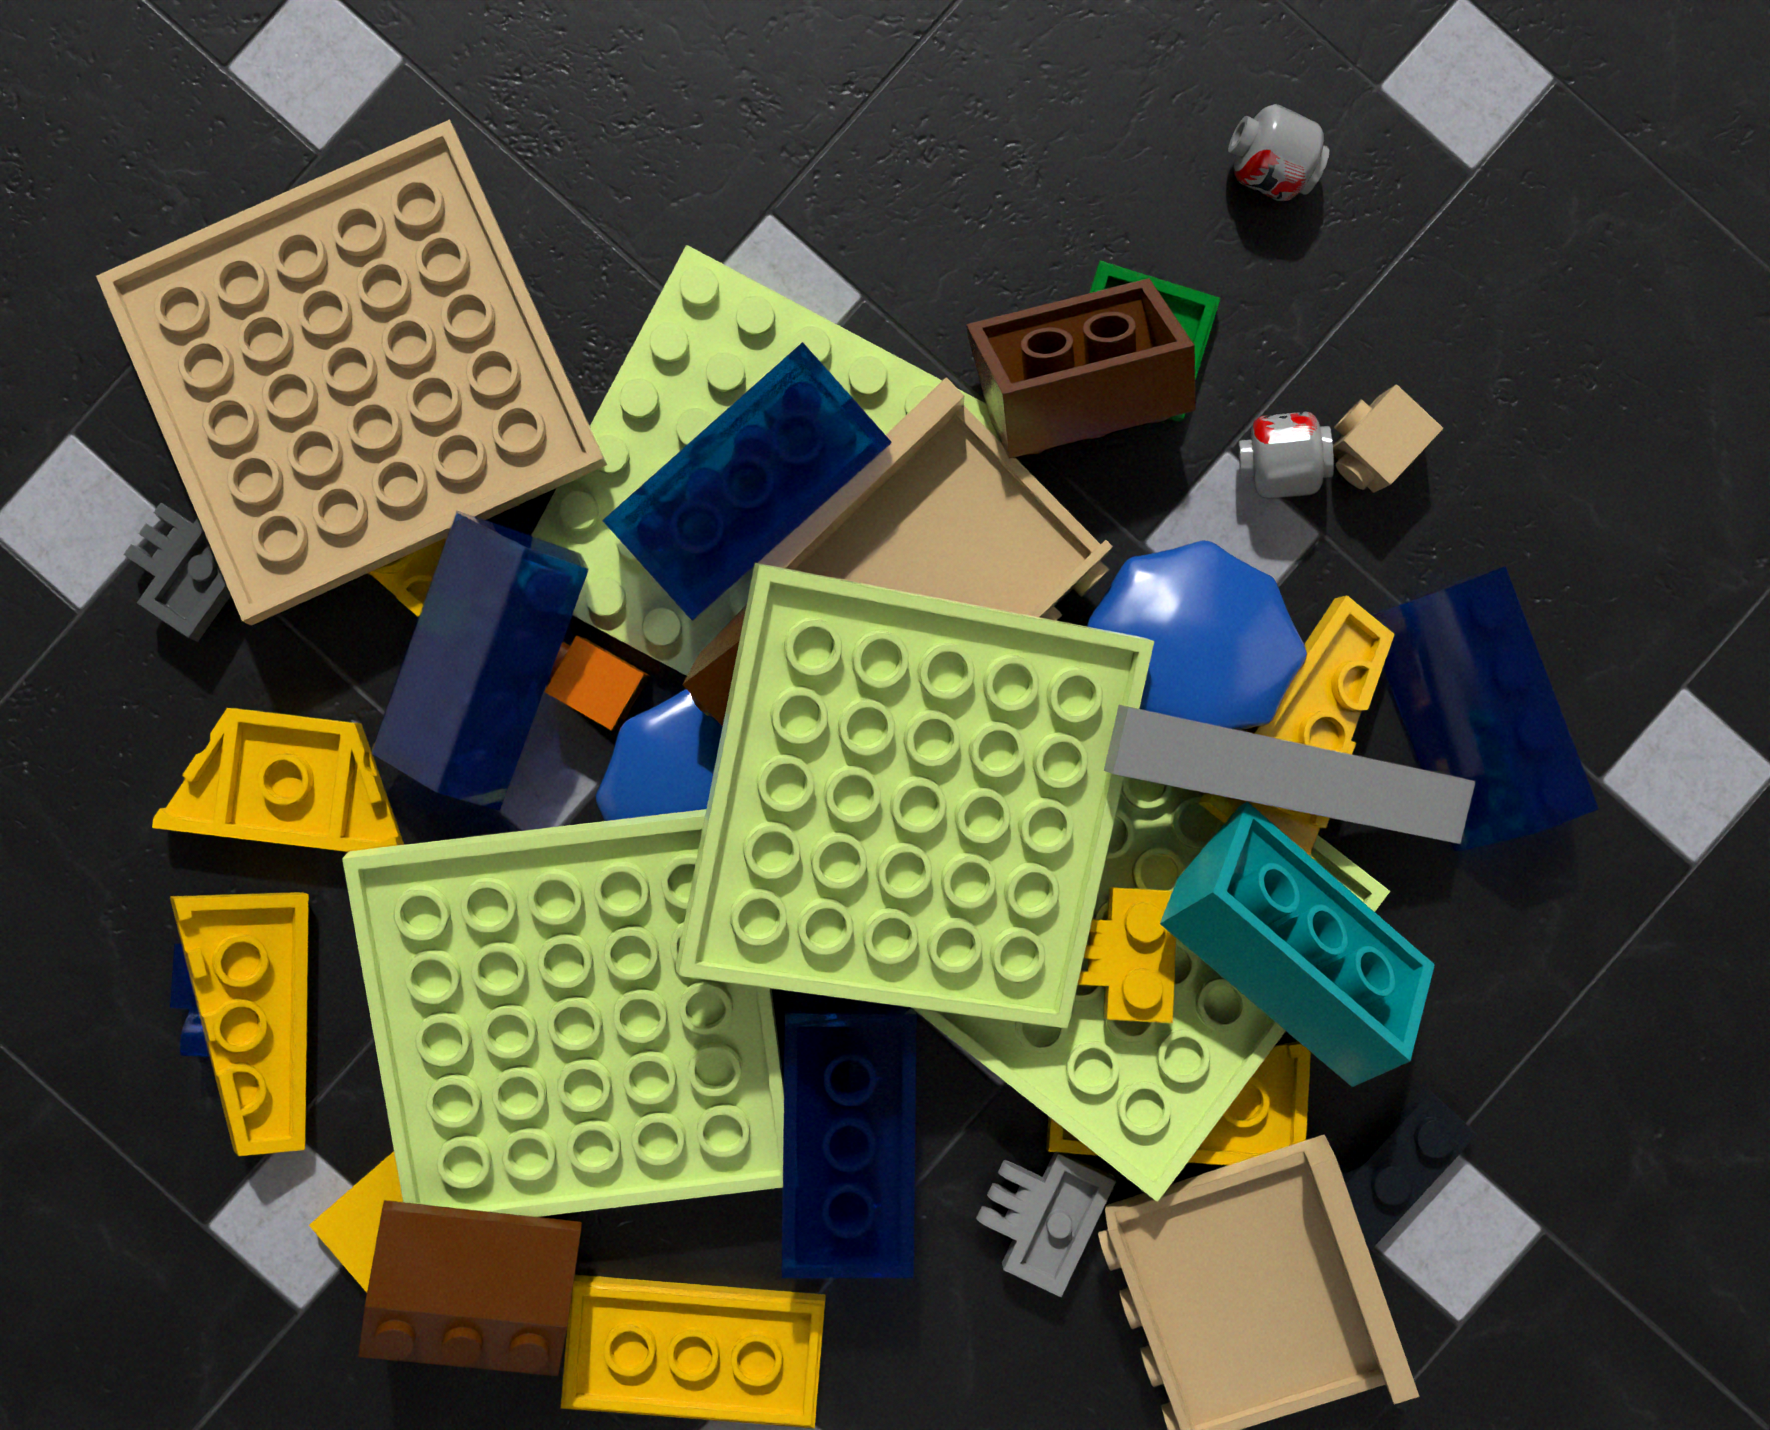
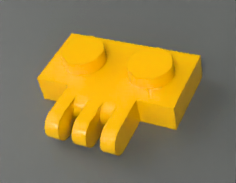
[1078,887,1176,1023]

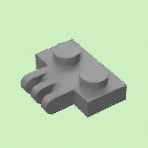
[976,1152,1116,1297]

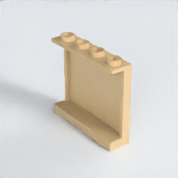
[756,377,1113,621]
[1098,1134,1420,1430]

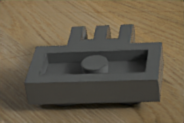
[123,502,231,642]

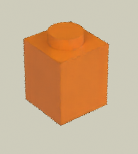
[544,636,651,731]

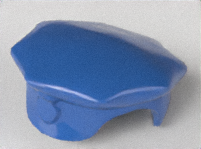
[1087,540,1307,731]
[596,689,723,821]

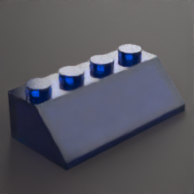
[602,342,892,621]
[372,510,589,811]
[1371,566,1599,852]
[782,1002,917,1278]

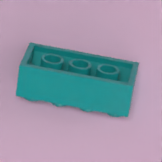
[1160,801,1435,1087]

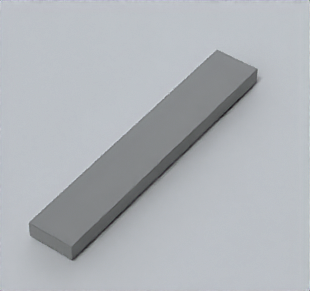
[1104,705,1475,844]

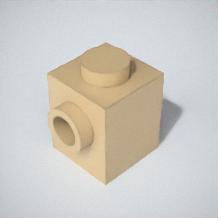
[1333,384,1443,493]

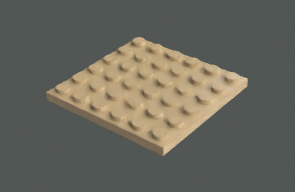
[96,119,607,626]

